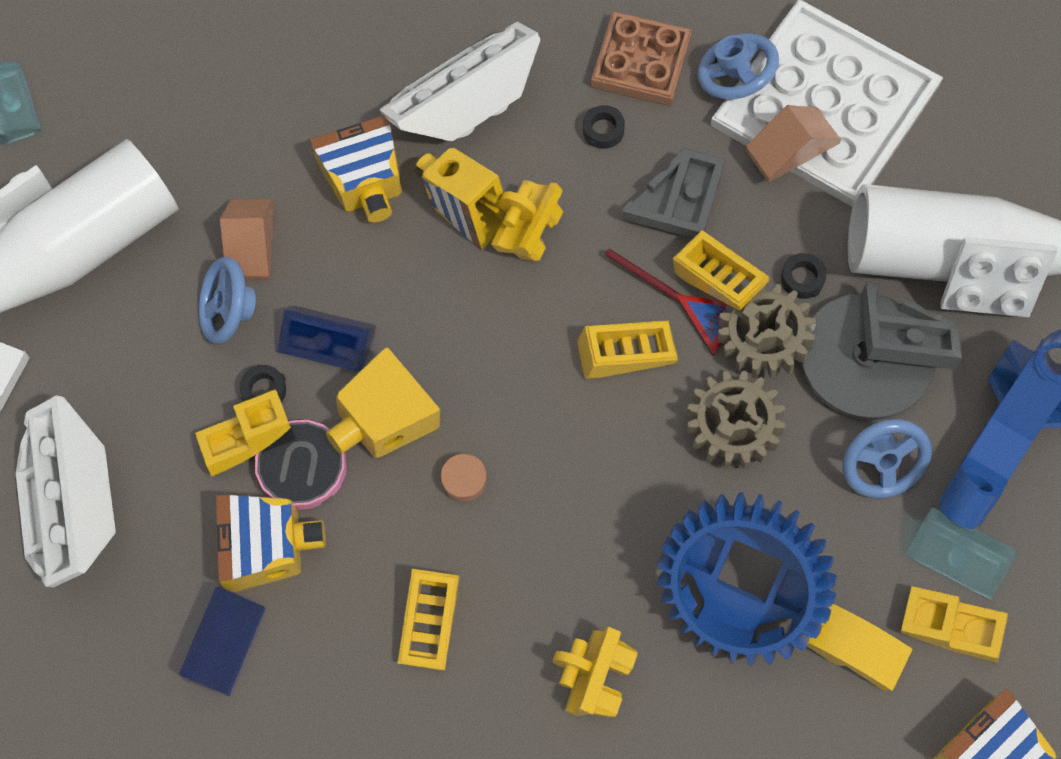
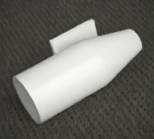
[0,139,179,313]
[848,184,1061,317]

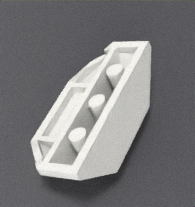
[380,22,540,141]
[16,395,116,588]

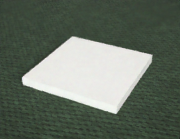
[711,0,943,207]

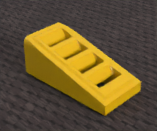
[673,230,769,311]
[577,320,678,379]
[398,569,460,670]

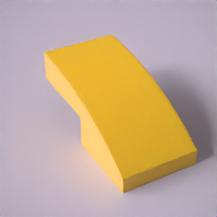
[195,389,291,477]
[901,586,1008,663]
[807,604,913,691]

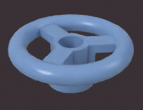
[697,33,779,100]
[199,256,256,344]
[842,419,932,499]

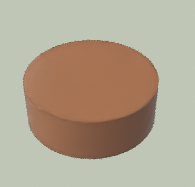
[441,454,487,502]

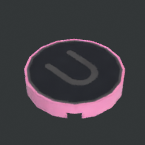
[255,420,347,510]

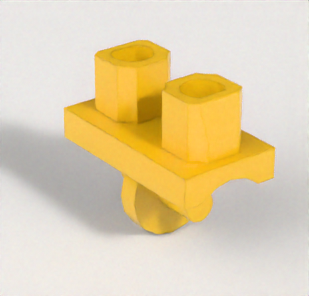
[491,180,564,261]
[552,627,638,718]

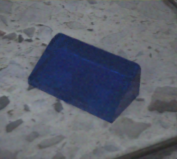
[277,306,376,372]
[179,586,266,696]

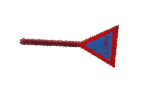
[605,249,728,356]

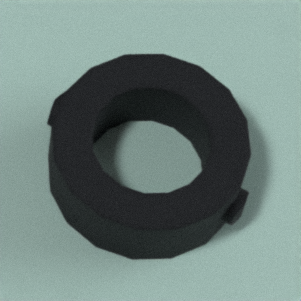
[583,105,625,149]
[781,253,826,299]
[240,365,286,403]

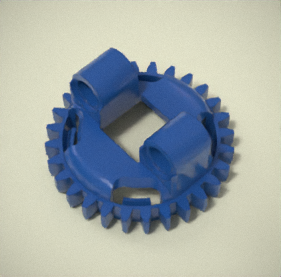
[657,492,837,666]

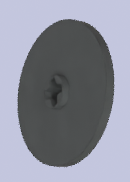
[800,293,935,420]

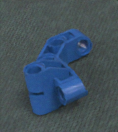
[939,330,1061,529]

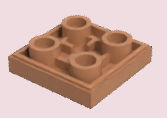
[591,11,692,106]

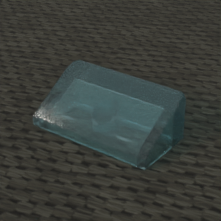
[0,62,42,145]
[906,508,1017,600]

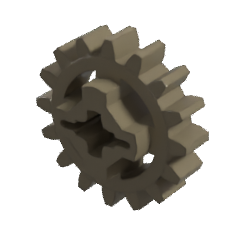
[718,284,816,379]
[686,370,786,470]

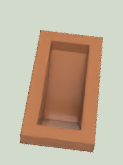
[745,105,841,183]
[220,199,274,280]

